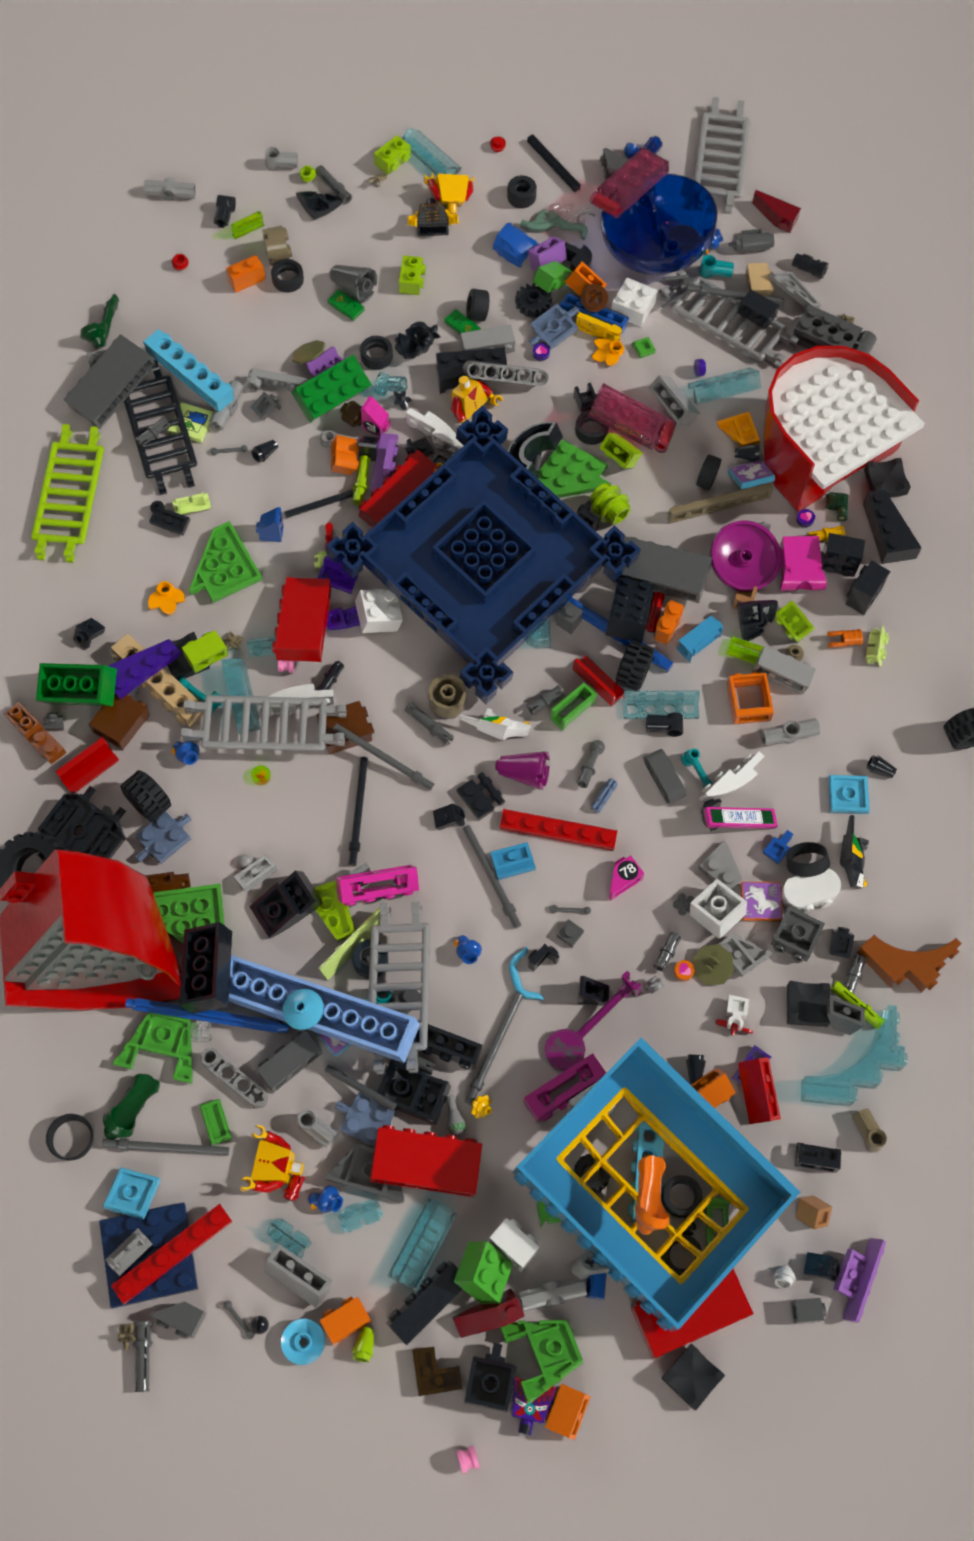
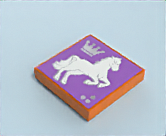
[741,881,783,922]

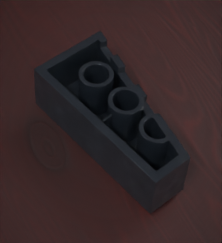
[436,347,507,394]
[863,489,922,564]

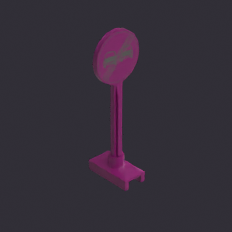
[545,971,642,1070]

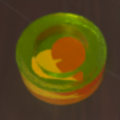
[251,765,271,786]

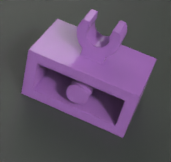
[528,236,567,271]

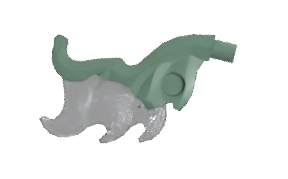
[520,202,595,240]

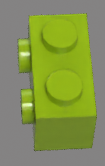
[374,135,411,175]
[399,255,426,295]
[599,433,643,469]
[182,630,228,673]

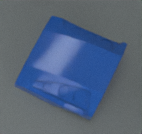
[493,223,538,268]

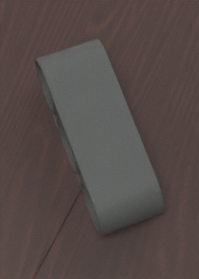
[643,749,686,804]

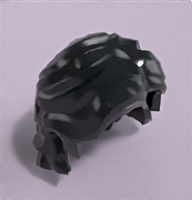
[395,321,433,359]

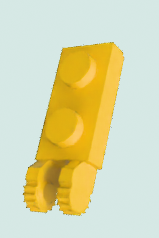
[575,312,622,341]

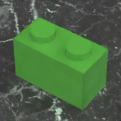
[533,261,571,293]

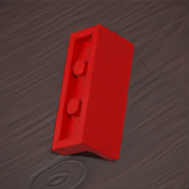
[572,655,625,707]
[55,737,119,794]
[738,1057,781,1124]

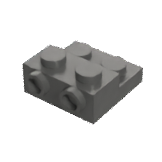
[771,906,825,962]

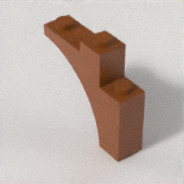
[856,934,962,993]

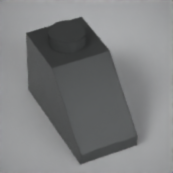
[827,995,865,1035]

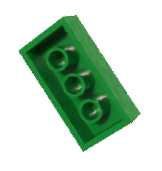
[292,354,372,423]
[35,663,117,707]

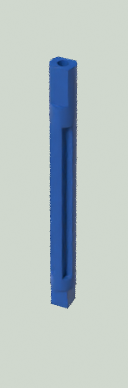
[563,597,673,672]

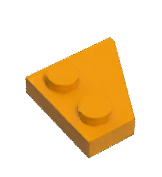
[717,412,760,446]

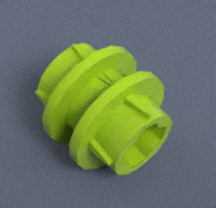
[590,483,631,525]

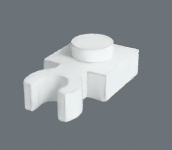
[726,995,749,1031]

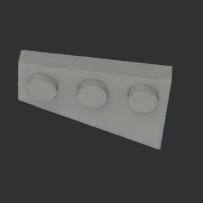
[768,271,821,309]

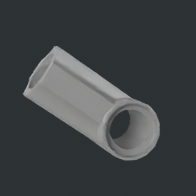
[265,147,298,170]
[297,1110,337,1148]

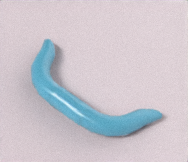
[509,947,544,1000]

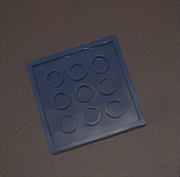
[99,1202,199,1309]

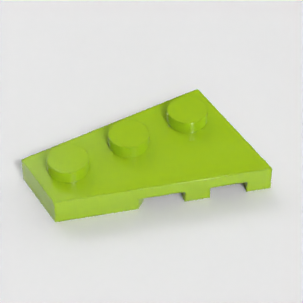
[314,881,356,942]

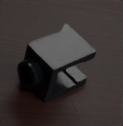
[573,382,598,412]

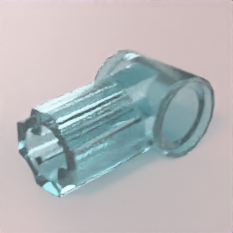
[372,372,408,396]

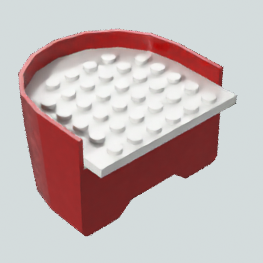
[764,346,925,512]

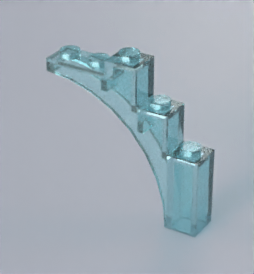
[801,1005,908,1106]

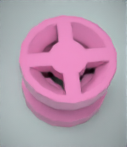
[278,660,296,673]
[456,1445,480,1474]

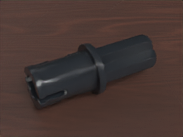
[316,661,344,690]

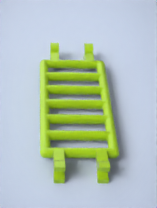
[31,424,104,563]

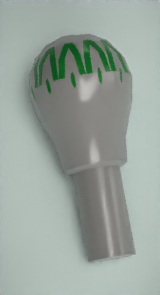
[446,1096,466,1136]

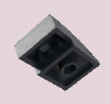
[249,870,323,938]
[377,1060,451,1125]

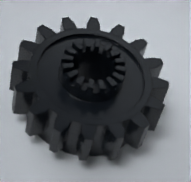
[515,283,552,318]

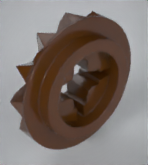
[581,284,608,312]

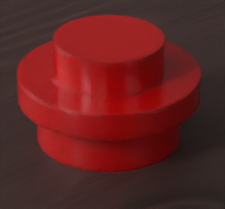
[490,136,506,152]
[172,254,189,270]

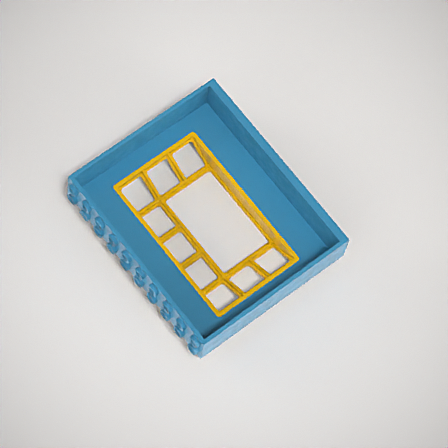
[513,1038,800,1331]

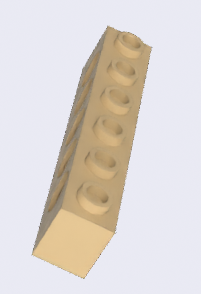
[111,634,204,727]

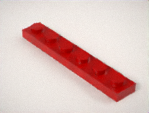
[500,809,618,851]
[111,1203,233,1305]

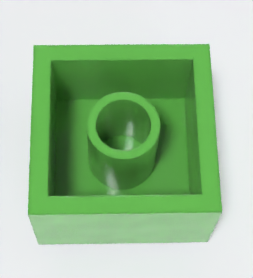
[454,1241,513,1304]

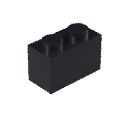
[737,289,780,329]

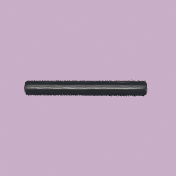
[527,134,581,192]

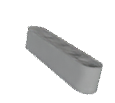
[463,361,549,386]

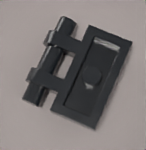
[456,772,505,821]

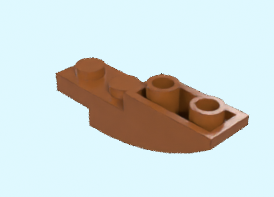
[4,702,67,765]

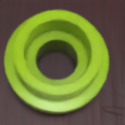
[300,165,316,182]

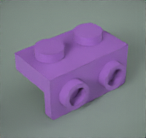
[306,346,344,378]

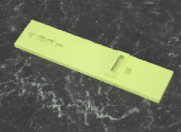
[319,907,380,980]

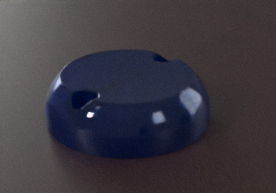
[601,173,718,275]

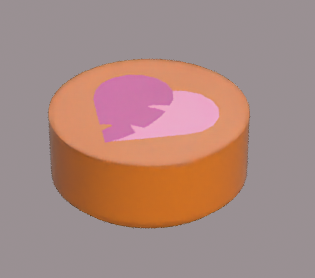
[674,960,695,981]

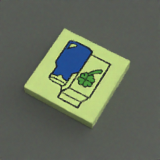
[168,402,213,443]

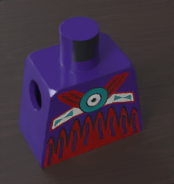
[512,1377,556,1436]

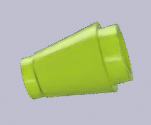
[352,1327,374,1363]

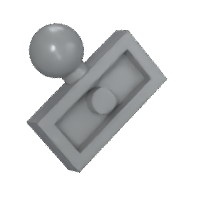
[234,854,278,893]

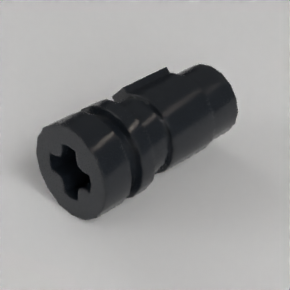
[792,253,829,279]

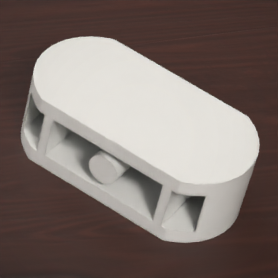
[781,868,841,914]

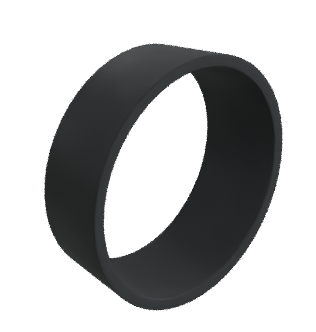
[787,842,830,877]
[46,1114,93,1161]

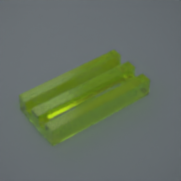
[231,211,264,240]
[726,636,763,664]

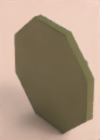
[292,340,325,364]
[693,944,734,986]

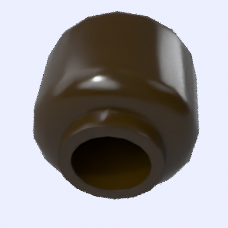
[340,401,362,427]

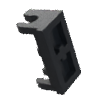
[795,1142,841,1173]

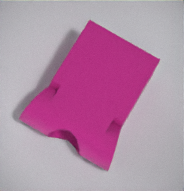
[779,536,827,591]

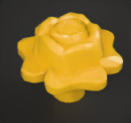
[471,1095,492,1119]

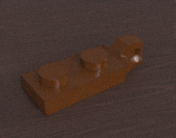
[145,872,191,893]

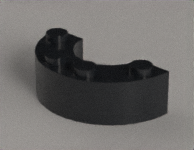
[508,422,563,478]

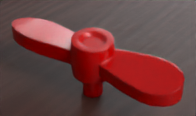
[325,522,333,551]
[715,1019,753,1036]

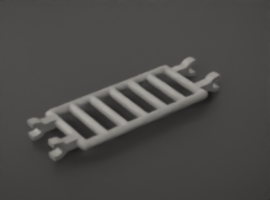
[693,97,750,214]
[660,269,799,368]
[181,695,347,751]
[367,902,430,1074]

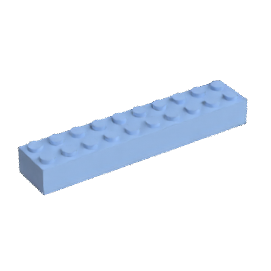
[229,955,420,1063]

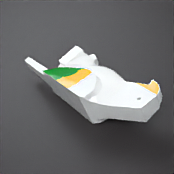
[459,708,531,740]

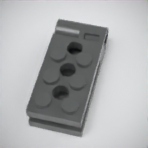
[793,304,877,354]

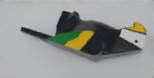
[839,815,869,889]

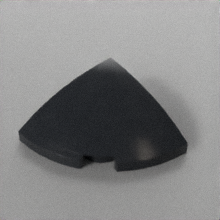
[296,191,342,219]
[738,600,778,642]

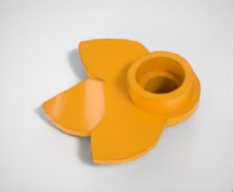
[592,338,624,366]
[148,581,185,615]

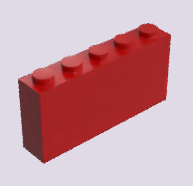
[358,450,438,528]
[272,577,332,662]
[369,1125,483,1198]
[631,1269,754,1360]

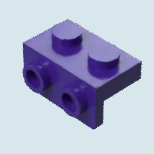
[318,556,359,594]

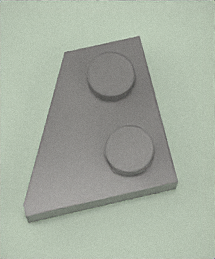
[699,841,742,890]
[717,933,772,978]

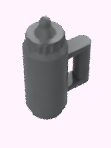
[728,229,775,252]

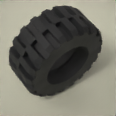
[0,832,70,902]

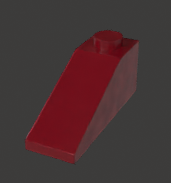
[752,190,801,233]
[452,1288,525,1338]

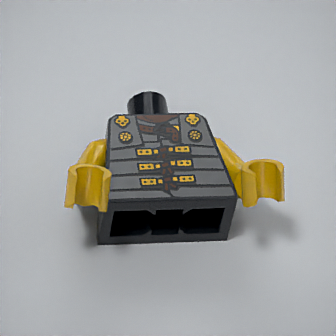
[407,198,459,236]

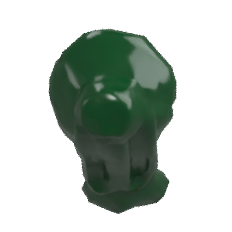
[80,294,119,349]
[103,1073,160,1140]

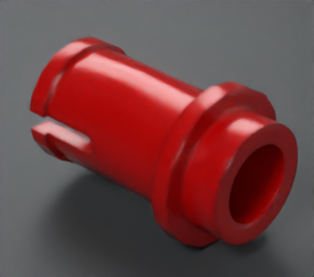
[283,1174,306,1202]

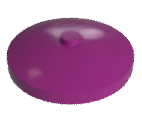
[710,520,782,592]

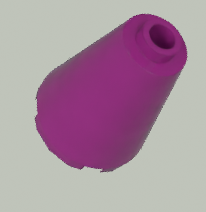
[495,751,550,790]

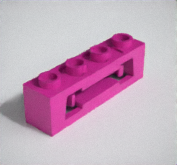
[335,864,419,906]
[523,1053,606,1122]

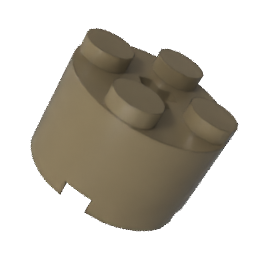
[262,225,292,264]
[429,674,467,719]

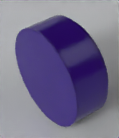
[694,359,706,377]

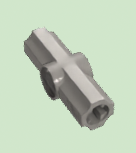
[144,177,196,201]
[209,380,244,431]
[760,718,820,746]
[519,1277,587,1312]

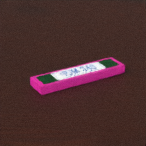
[703,807,778,829]

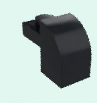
[565,242,592,273]

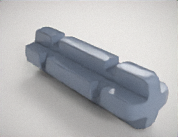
[591,778,618,813]

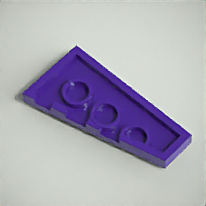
[108,639,182,699]

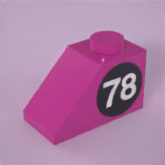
[361,396,390,437]
[609,855,644,900]

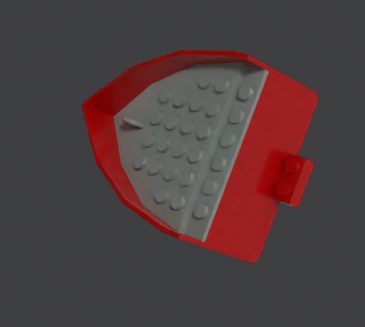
[0,850,182,1010]

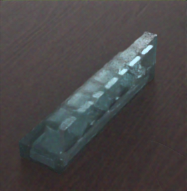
[688,367,761,404]
[623,690,700,719]

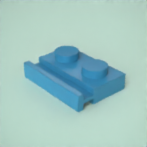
[490,842,536,880]

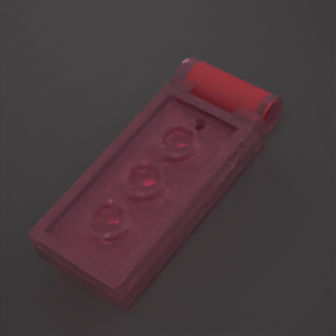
[590,147,669,219]
[588,383,677,453]

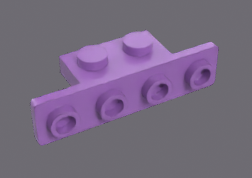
[370,433,399,494]
[833,1238,886,1323]

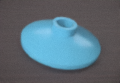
[283,989,324,1030]
[281,1319,325,1365]

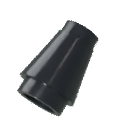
[251,440,278,463]
[735,443,760,461]
[866,755,897,778]
[686,1054,706,1084]

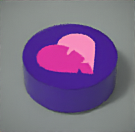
[533,343,550,361]
[796,509,815,527]

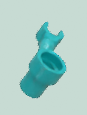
[179,677,223,714]
[681,748,714,789]

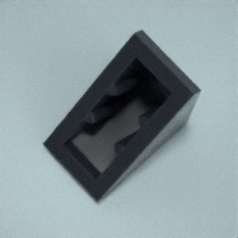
[358,436,380,462]
[577,976,610,1005]

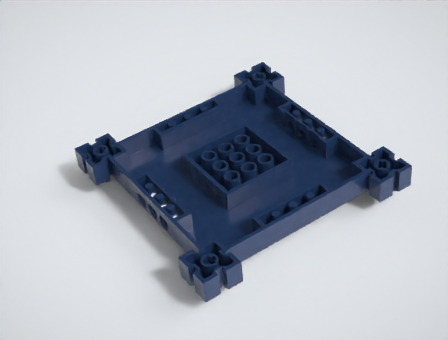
[326,406,641,704]

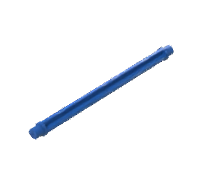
[125,998,290,1033]

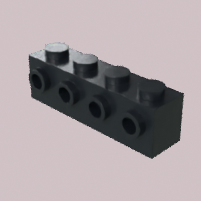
[413,1020,482,1070]
[386,1260,463,1346]

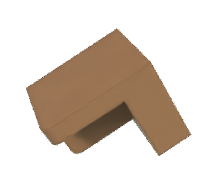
[732,586,758,610]
[796,1196,832,1229]

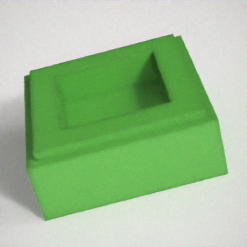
[632,337,656,359]

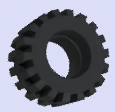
[615,640,654,692]
[943,708,974,750]
[120,770,172,822]

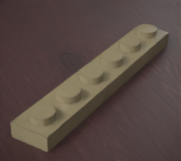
[668,483,773,524]

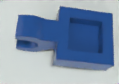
[763,830,794,864]

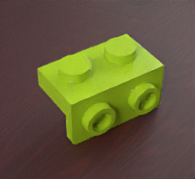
[774,600,815,642]

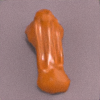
[635,1155,670,1235]

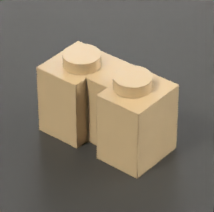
[745,263,774,296]

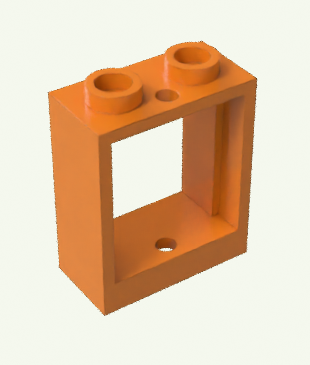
[727,672,774,724]

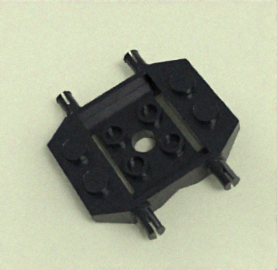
[37,785,127,860]

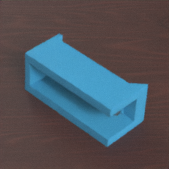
[676,616,724,662]

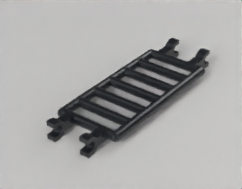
[124,360,197,495]

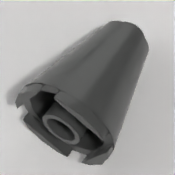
[329,265,377,302]

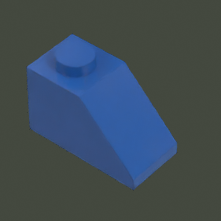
[256,507,284,542]

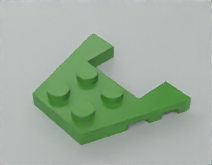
[113,1013,193,1084]
[500,1320,583,1404]

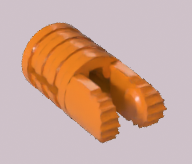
[827,629,863,648]

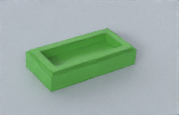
[199,1099,232,1146]

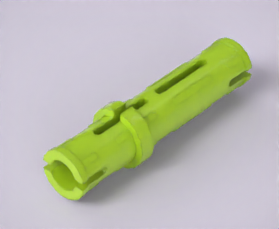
[351,455,371,506]
[830,980,885,1029]

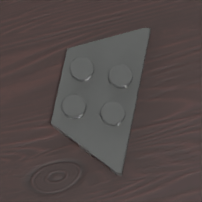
[325,1143,404,1203]

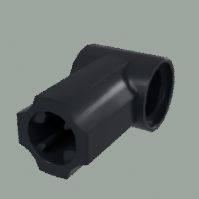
[213,195,236,228]
[646,712,683,737]

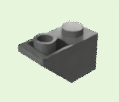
[600,148,629,185]
[152,1301,207,1340]

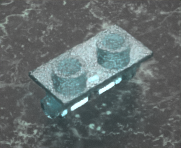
[247,637,276,658]
[338,1200,384,1233]
[267,1218,312,1258]

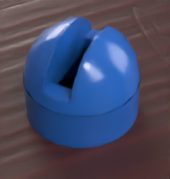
[624,143,638,158]

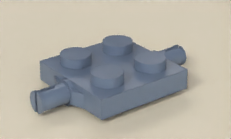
[529,304,579,350]
[135,811,191,864]
[335,1092,396,1147]

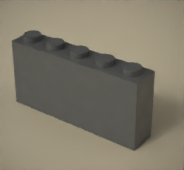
[64,334,156,429]
[614,536,712,603]

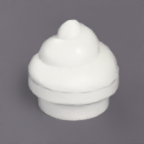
[774,1265,796,1289]

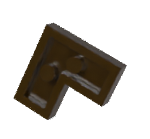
[412,1346,463,1397]

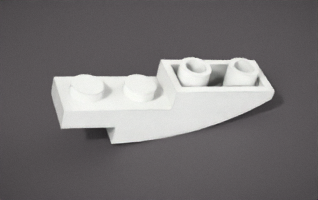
[406,408,463,456]
[257,684,334,716]
[699,751,765,801]

